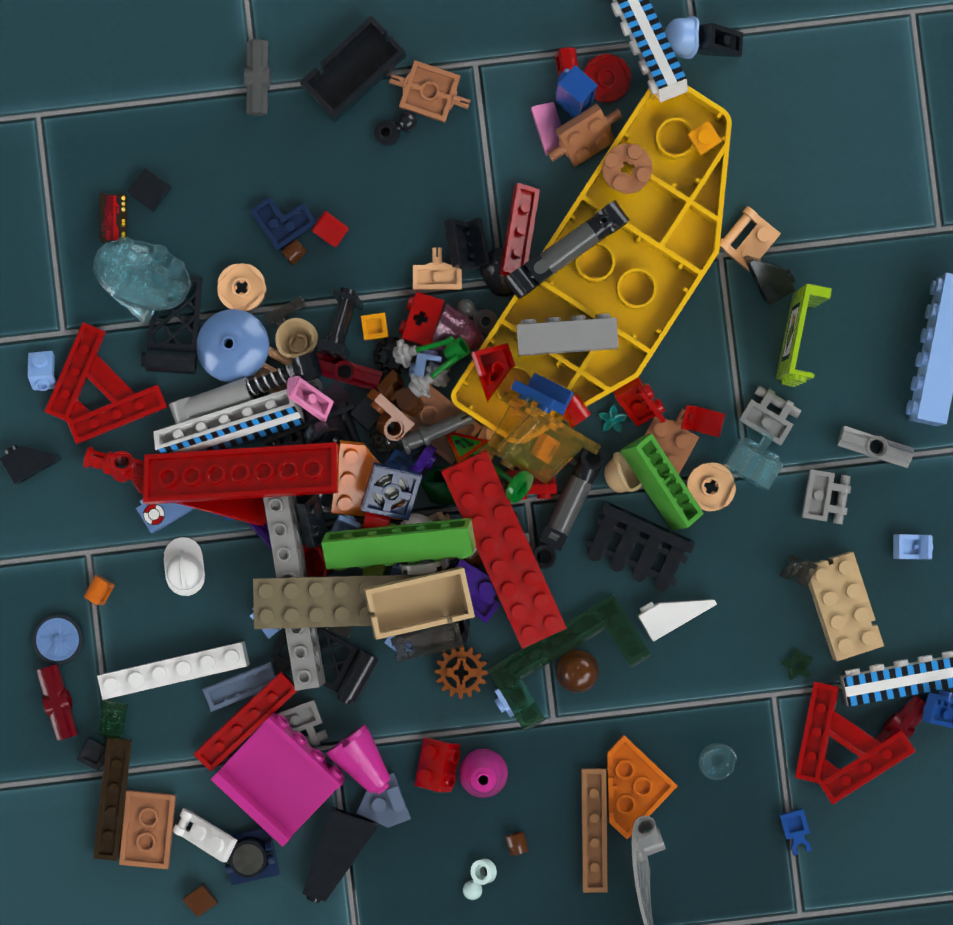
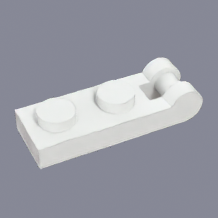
[172,808,237,862]

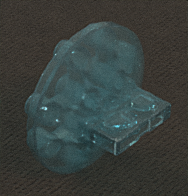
[93,237,191,324]

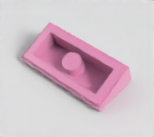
[531,102,562,156]
[287,376,334,422]

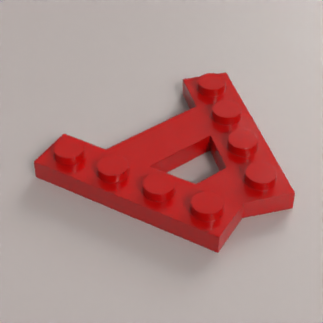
[44,322,168,444]
[795,681,916,805]

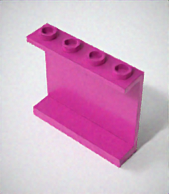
[211,712,346,847]

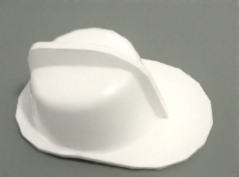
[164,537,205,596]

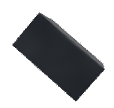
[127,168,172,212]

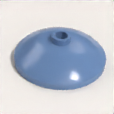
[196,309,270,382]

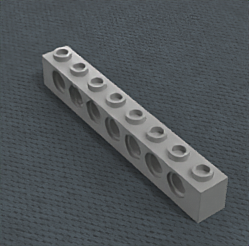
[263,496,326,691]

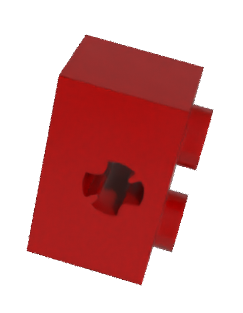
[399,291,445,346]

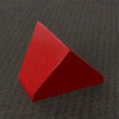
[471,343,516,402]

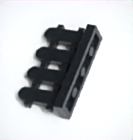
[586,501,695,592]

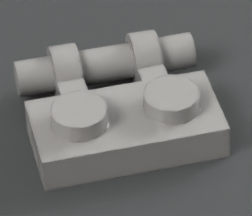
[738,385,801,446]
[801,469,851,525]
[276,699,329,747]

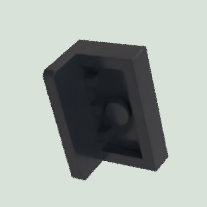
[444,218,490,271]
[296,494,328,548]

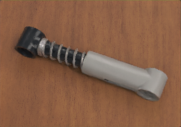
[169,352,323,424]

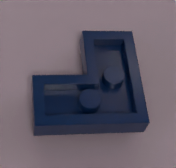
[250,197,317,251]

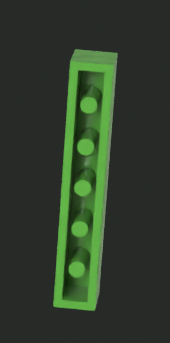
[321,518,476,571]

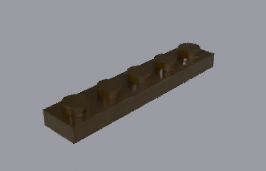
[93,737,132,861]

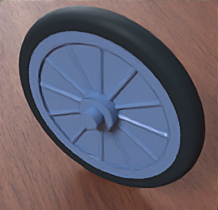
[32,613,84,665]

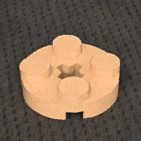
[217,263,267,311]
[686,462,736,511]

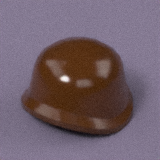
[556,650,599,693]

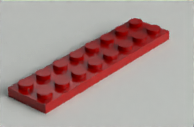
[143,442,339,505]
[441,450,567,649]

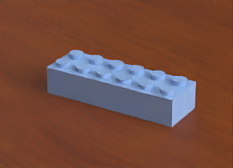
[906,273,953,426]

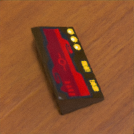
[100,193,127,244]

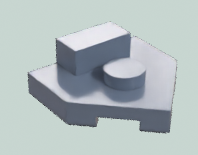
[357,772,411,827]

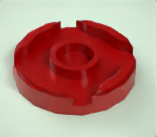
[584,53,631,103]

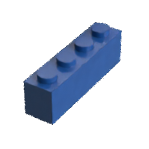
[555,65,598,118]

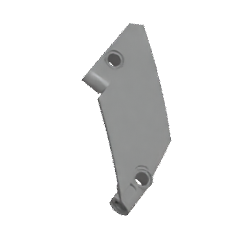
[632,816,666,925]

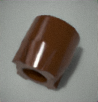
[280,239,307,266]
[505,831,529,856]

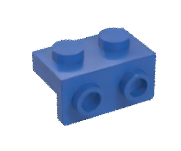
[511,373,574,415]
[922,690,953,728]

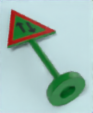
[445,432,534,503]

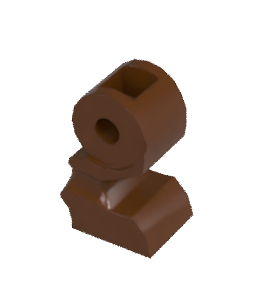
[377,369,424,416]

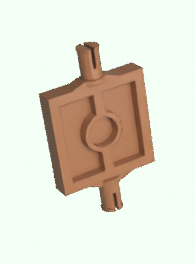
[389,60,471,123]
[547,104,623,167]
[645,408,699,474]

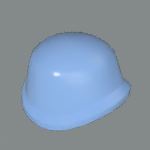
[665,16,699,59]

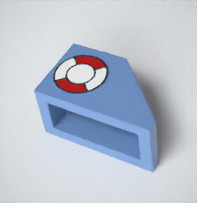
[136,499,195,533]

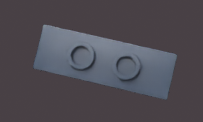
[202,661,277,712]

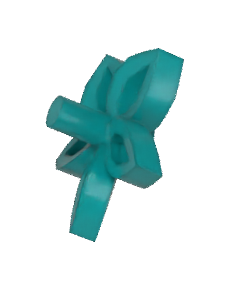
[599,404,627,433]

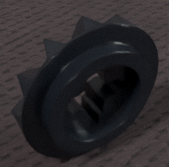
[373,337,412,375]

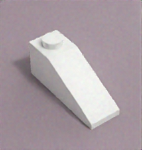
[637,599,717,642]

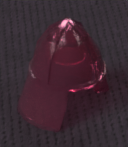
[429,303,484,352]

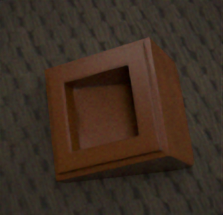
[182,883,218,917]

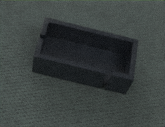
[300,15,406,122]

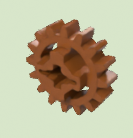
[435,645,488,699]

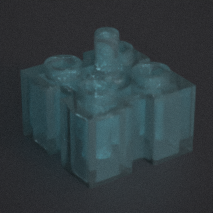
[721,433,784,490]

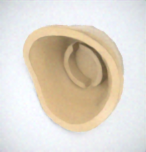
[275,318,318,359]
[604,452,642,493]

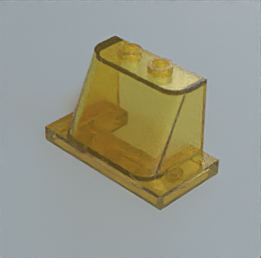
[485,392,601,484]

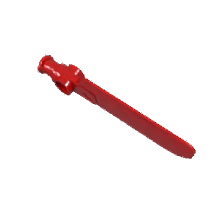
[83,447,267,526]

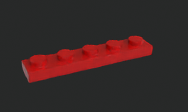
[193,670,298,772]

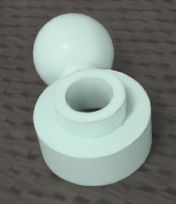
[463,859,497,900]

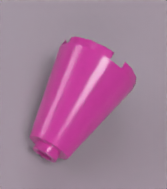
[326,724,391,795]
[459,749,508,798]

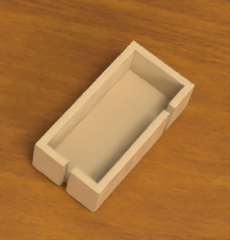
[802,552,884,661]
[363,566,475,640]

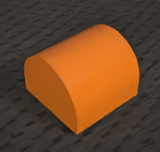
[83,575,115,605]

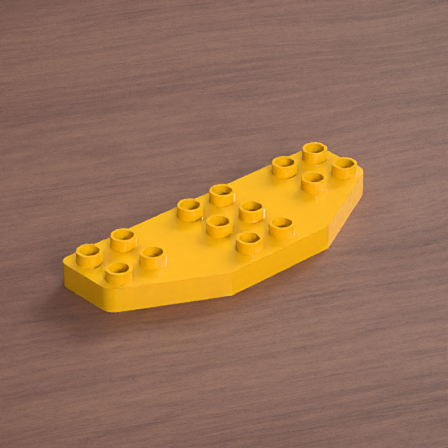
[451,85,732,443]

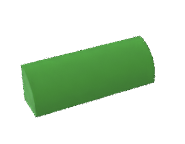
[620,433,704,531]

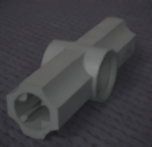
[244,39,271,116]

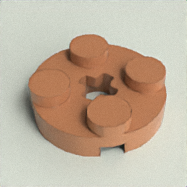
[602,144,652,194]

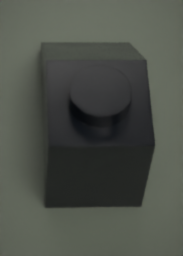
[697,23,743,57]
[743,255,796,304]
[0,445,61,484]

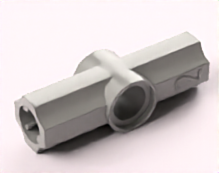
[837,425,914,468]

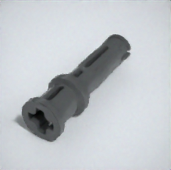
[401,412,474,455]

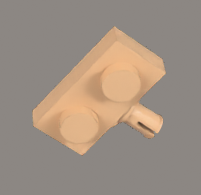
[413,247,462,290]

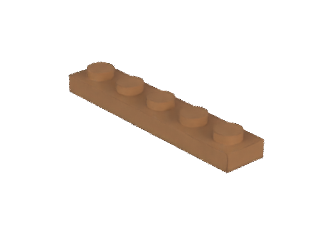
[581,768,608,893]

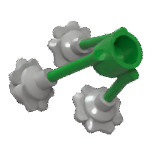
[392,336,470,398]

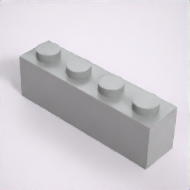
[516,314,619,356]

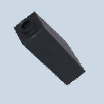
[302,806,378,903]

